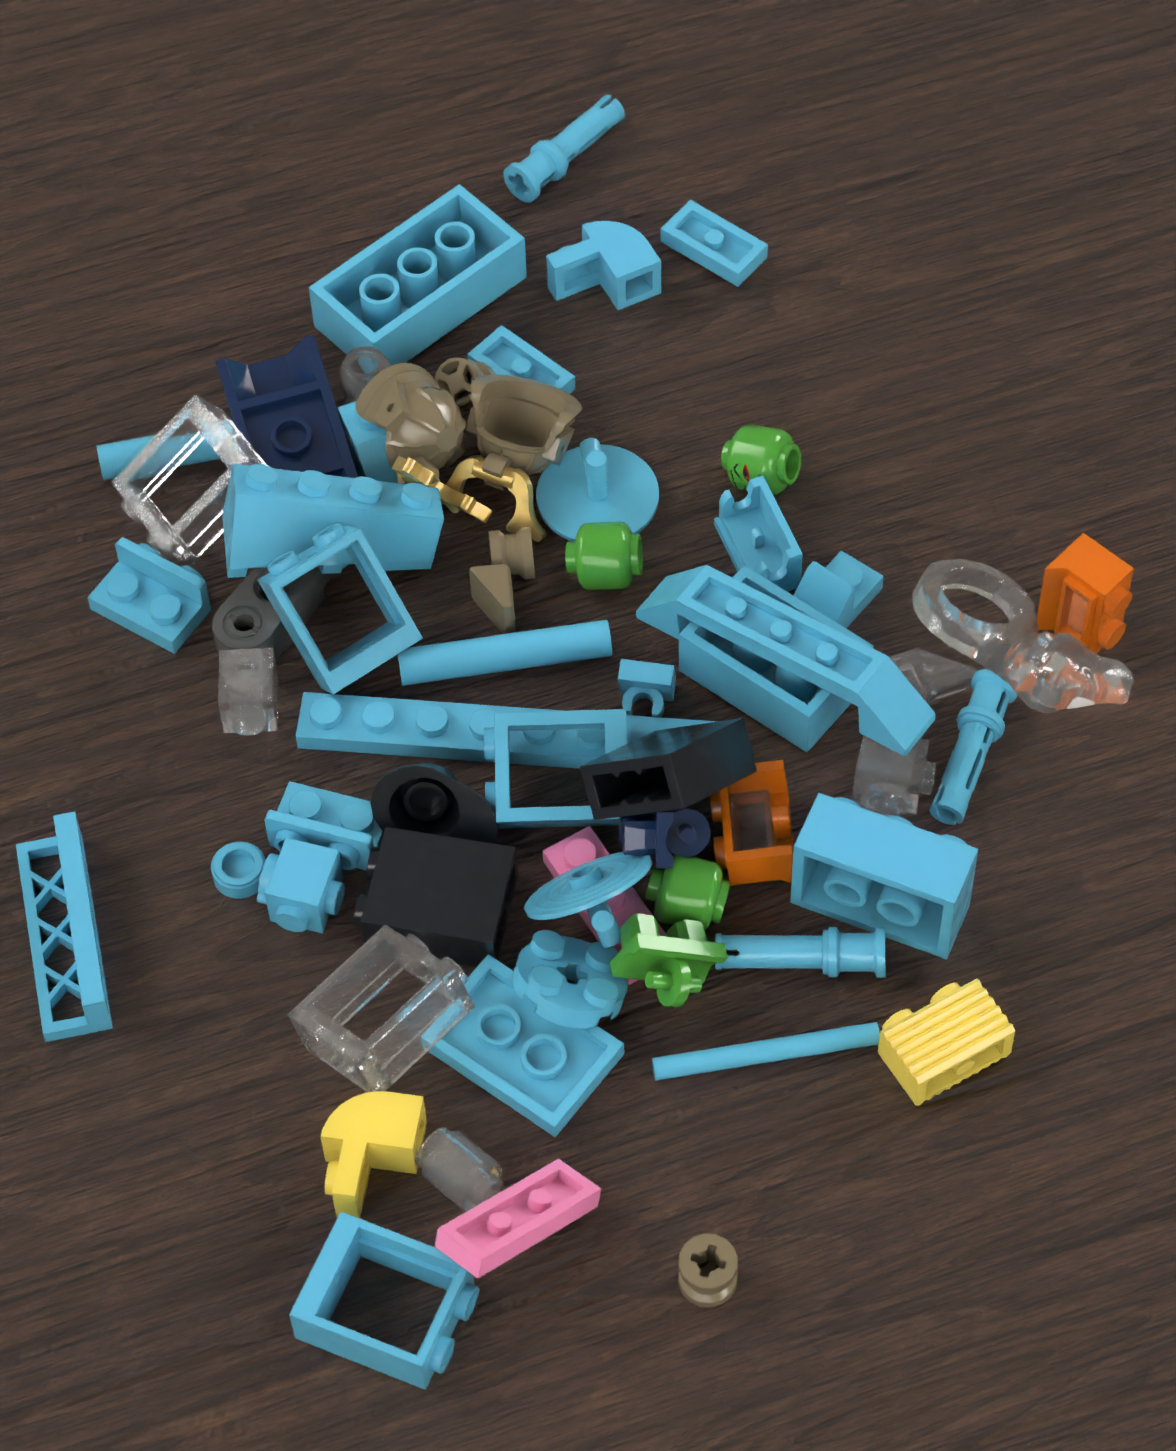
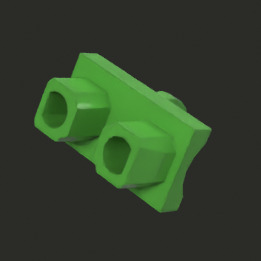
[610,913,728,1007]

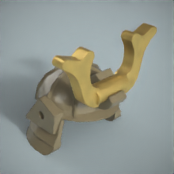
[355,363,493,523]
[441,375,582,542]

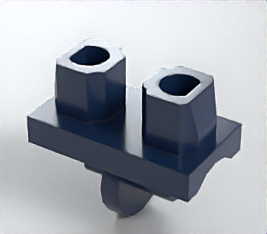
[618,807,711,868]

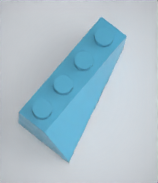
[222,464,444,578]

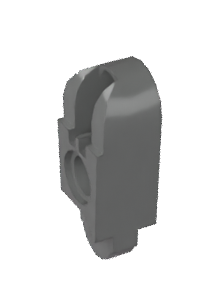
[212,566,331,670]

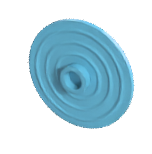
[536,438,659,542]
[524,852,652,948]

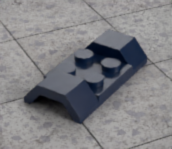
[216,335,358,478]

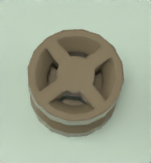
[435,357,495,410]
[488,527,535,579]
[678,1233,738,1308]

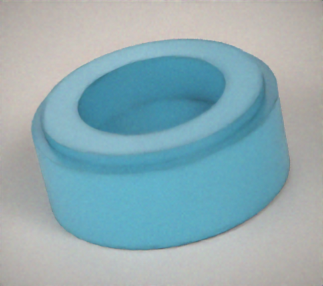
[211,842,265,899]

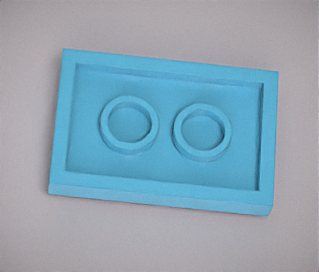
[418,954,624,1137]

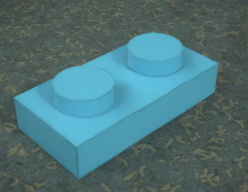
[661,200,768,287]
[467,325,576,394]

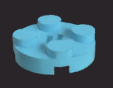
[512,930,628,1029]

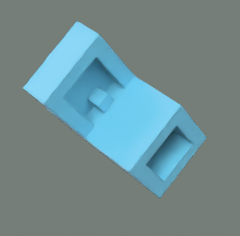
[546,221,661,311]

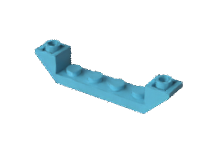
[636,565,935,757]

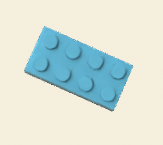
[309,184,527,378]

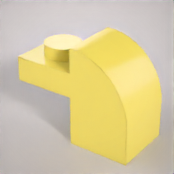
[320,1091,427,1219]

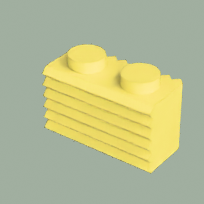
[878,979,1015,1105]

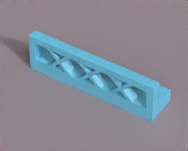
[16,812,113,1042]

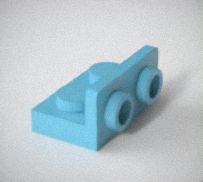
[87,537,211,654]
[264,781,384,871]

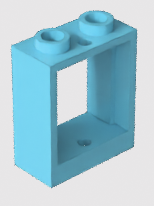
[258,523,423,694]
[484,709,627,829]
[289,1212,479,1390]

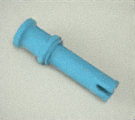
[503,95,625,203]
[929,669,1019,825]
[715,927,886,978]

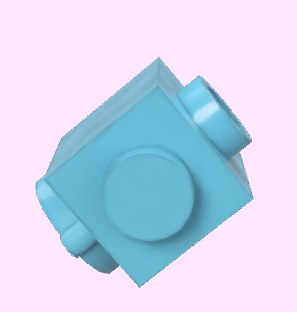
[257,838,345,934]

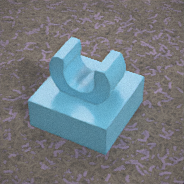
[618,659,676,718]

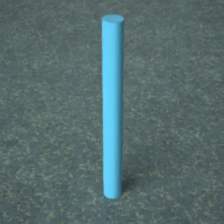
[651,1022,880,1081]

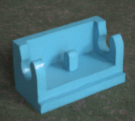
[714,475,803,592]

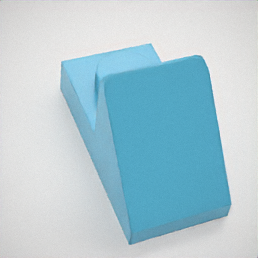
[793,551,884,628]

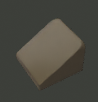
[469,564,516,634]

